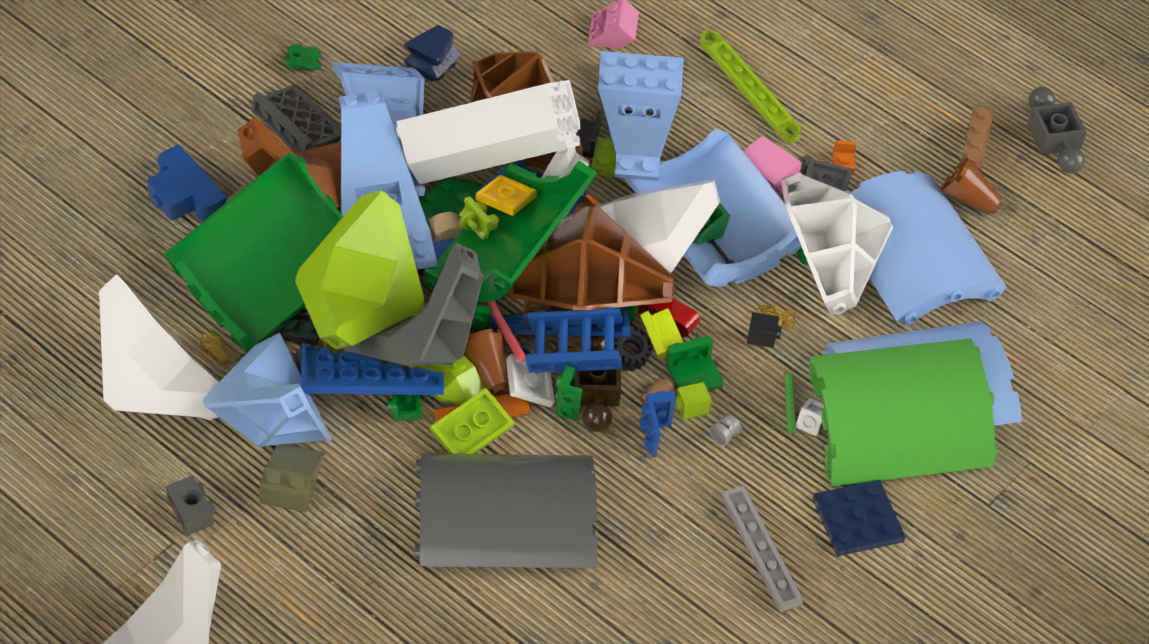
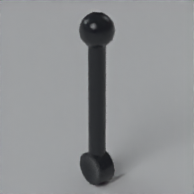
[707,239,734,264]

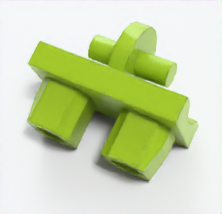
[459,197,499,240]

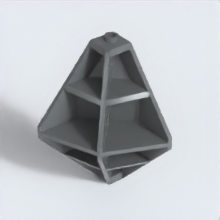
[344,243,484,367]

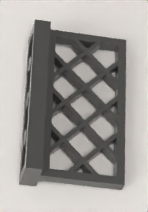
[251,85,341,151]

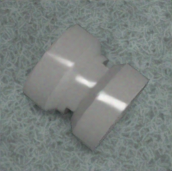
[709,414,742,446]

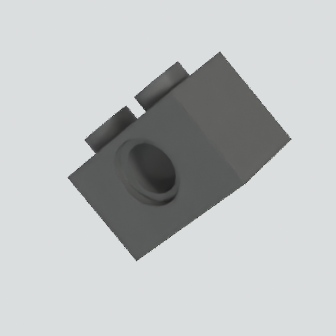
[166,475,216,536]

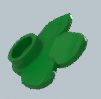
[285,44,321,70]

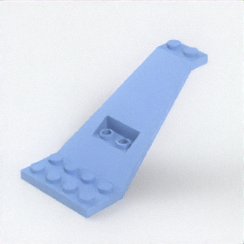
[598,51,684,181]
[332,62,425,196]
[339,90,437,269]

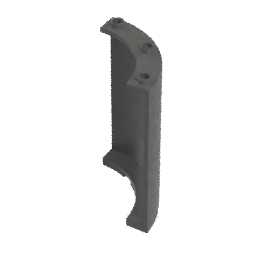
[415,453,597,568]

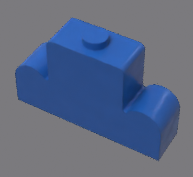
[147,144,227,221]

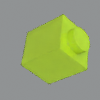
[675,382,712,420]

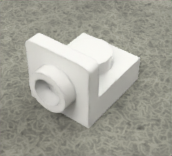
[796,398,824,436]

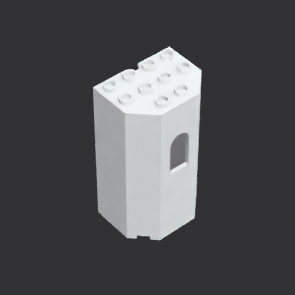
[396,80,580,184]

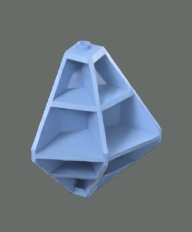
[203,333,332,448]

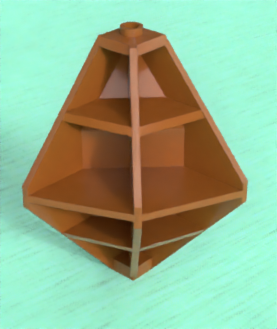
[470,51,583,168]
[237,118,341,208]
[509,206,674,310]

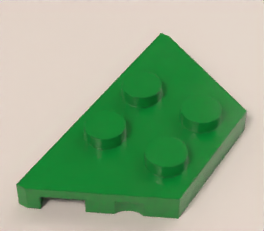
[419,177,484,226]

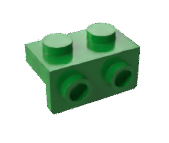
[555,365,582,420]
[387,394,422,421]

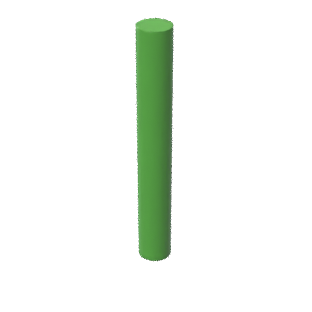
[785,373,797,434]

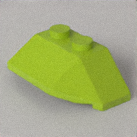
[409,355,485,405]

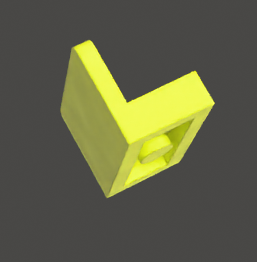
[640,309,683,360]

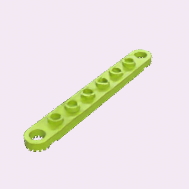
[700,30,802,143]

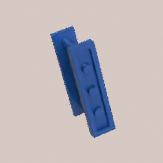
[526,307,623,373]

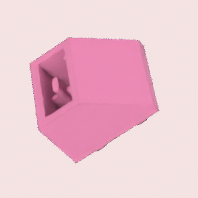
[588,0,639,49]

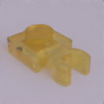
[757,304,796,329]

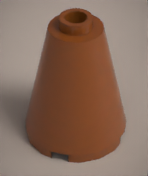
[941,158,1002,215]
[464,329,509,396]

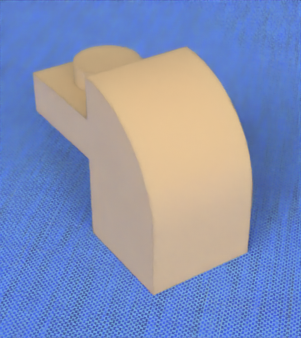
[429,212,462,242]

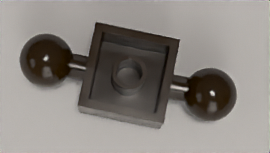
[573,336,621,432]

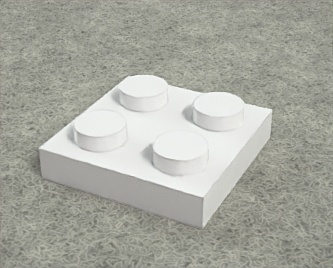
[506,354,555,407]

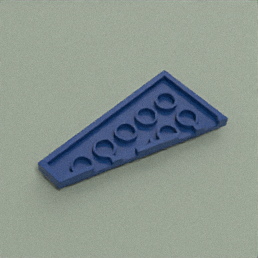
[491,306,631,337]
[301,343,444,396]

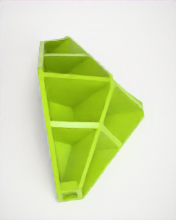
[295,190,424,349]

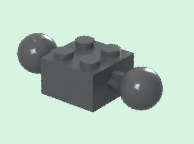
[1027,87,1086,174]

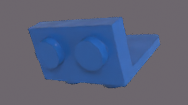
[639,391,676,458]

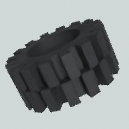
[614,326,653,371]

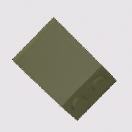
[259,444,325,512]

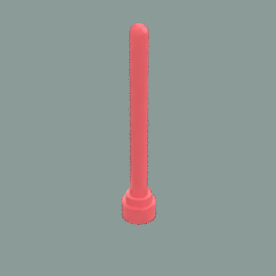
[480,301,526,363]

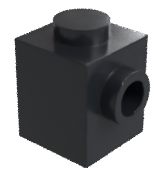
[747,312,782,348]

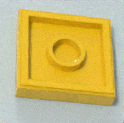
[476,175,537,216]

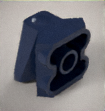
[403,25,461,82]

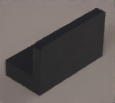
[577,111,602,158]

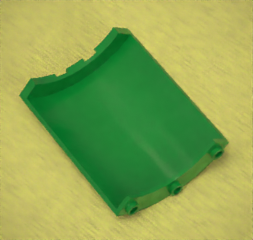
[163,152,344,353]
[422,160,597,303]

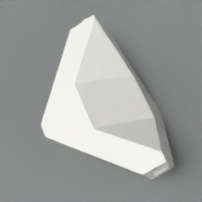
[781,173,893,316]
[555,180,720,273]
[98,274,219,421]
[102,540,221,644]

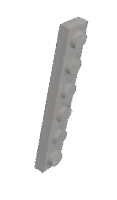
[721,486,803,612]

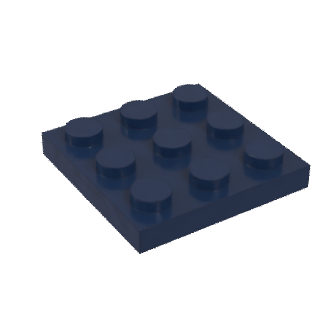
[813,480,905,557]

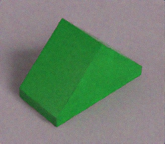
[694,202,731,244]

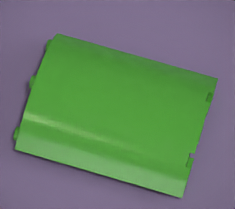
[809,338,998,486]

